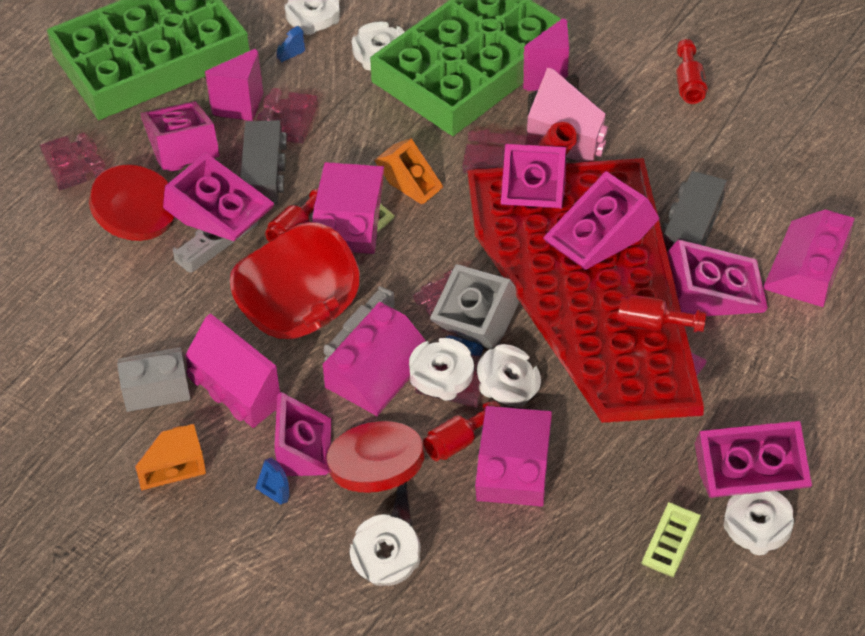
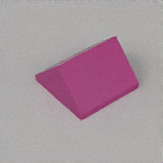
[523,18,569,91]
[205,49,263,121]
[501,144,566,209]
[275,392,331,476]

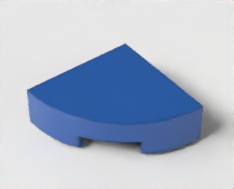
[276,26,305,63]
[446,335,484,358]
[255,457,289,505]

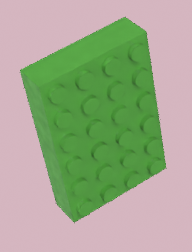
[47,0,250,121]
[370,0,570,136]

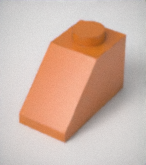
[374,138,443,204]
[135,424,206,491]

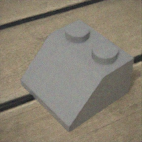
[430,264,519,349]
[117,347,191,412]

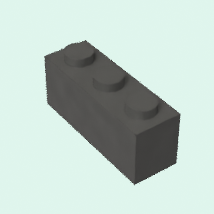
[240,121,287,205]
[661,171,727,252]

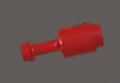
[676,39,708,104]
[539,122,577,155]
[265,187,319,242]
[618,294,707,333]
[423,400,501,461]

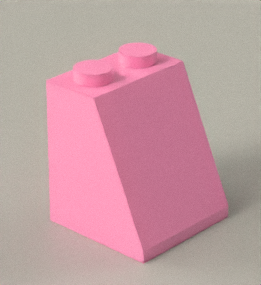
[526,68,608,162]

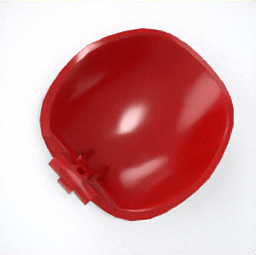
[230,222,360,339]

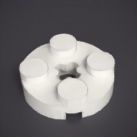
[285,0,340,35]
[352,22,404,71]
[409,338,474,400]
[477,344,541,408]
[724,491,794,555]
[350,515,421,586]

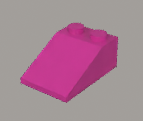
[140,101,220,171]
[163,152,274,241]
[312,162,384,254]
[543,171,660,270]
[667,239,768,316]
[475,406,552,507]

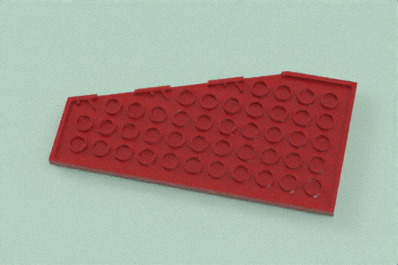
[467,158,704,423]

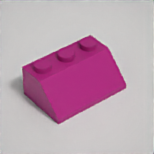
[763,209,855,307]
[323,301,426,416]
[185,313,280,428]
[694,421,812,498]

